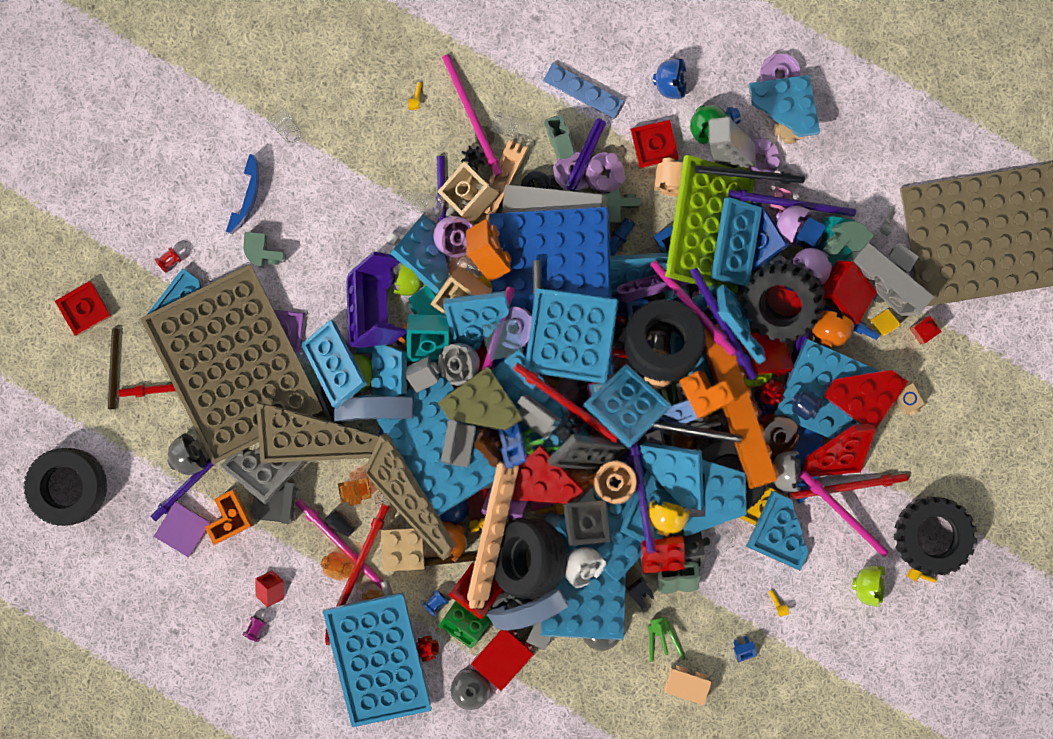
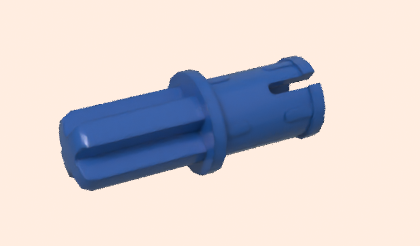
[610,218,636,256]

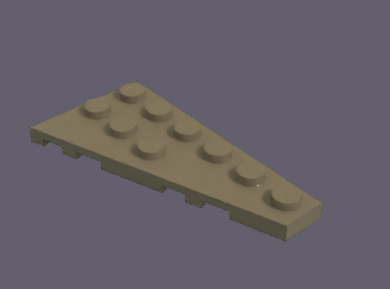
[256,401,381,463]
[363,432,456,560]

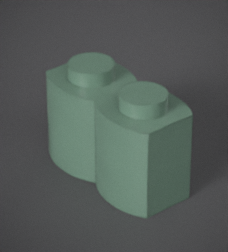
[544,115,575,159]
[657,562,699,594]

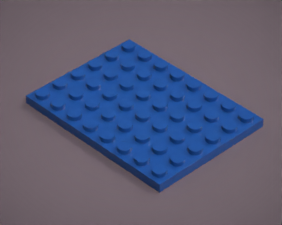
[490,207,613,376]

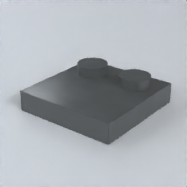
[564,501,610,546]

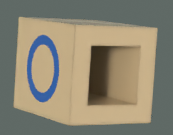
[896,383,925,416]

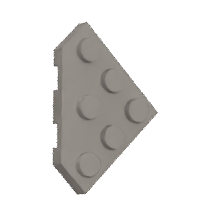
[220,449,307,505]

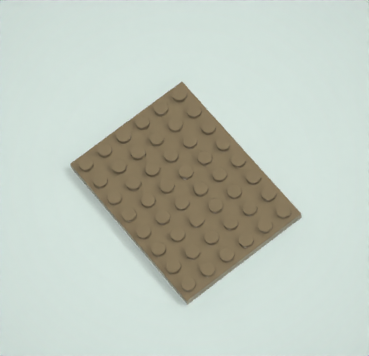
[900,163,1053,307]
[140,264,324,465]

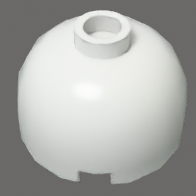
[565,547,606,588]

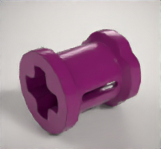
[242,616,267,642]

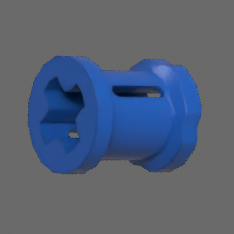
[422,589,449,617]

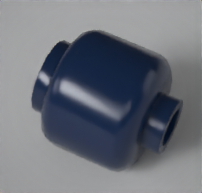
[791,389,823,420]

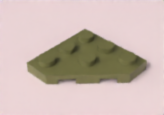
[438,367,524,430]

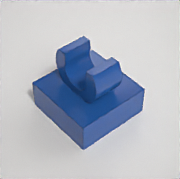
[734,636,757,663]

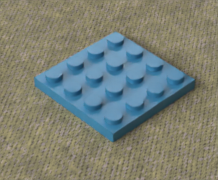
[525,288,619,383]
[773,339,881,439]

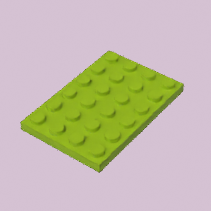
[665,155,755,294]

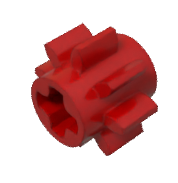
[759,379,785,406]
[416,635,440,662]

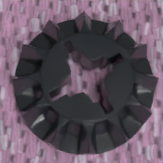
[521,171,553,189]

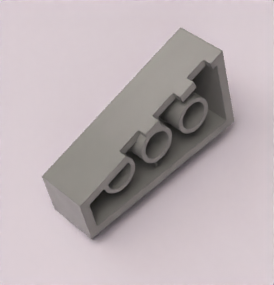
[709,117,756,170]
[846,242,934,316]

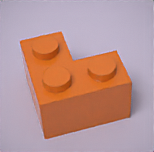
[466,219,512,282]
[679,371,740,418]
[205,489,254,545]

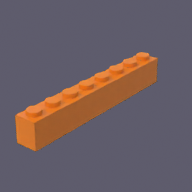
[704,324,778,489]

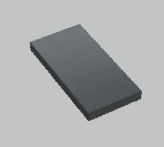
[548,435,631,470]

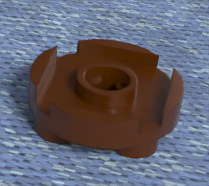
[762,415,799,456]
[475,427,505,467]

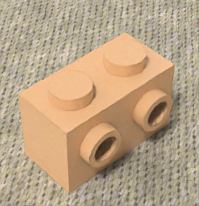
[663,665,711,705]

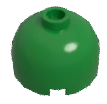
[690,105,728,144]

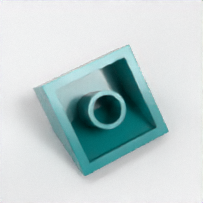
[407,314,449,362]

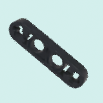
[556,389,589,443]

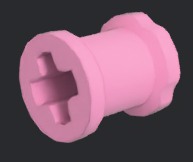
[769,187,792,212]

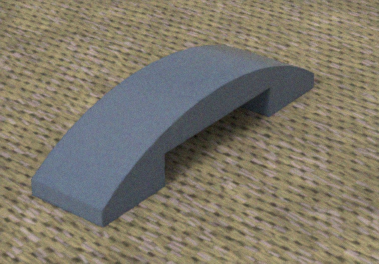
[334,397,414,422]
[487,589,569,630]

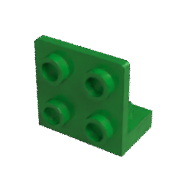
[438,601,493,649]

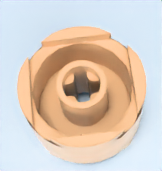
[654,158,683,196]
[594,461,637,504]

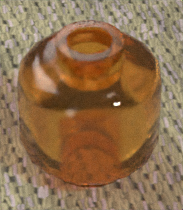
[321,551,353,581]

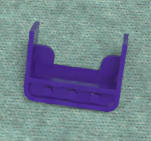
[346,251,407,348]

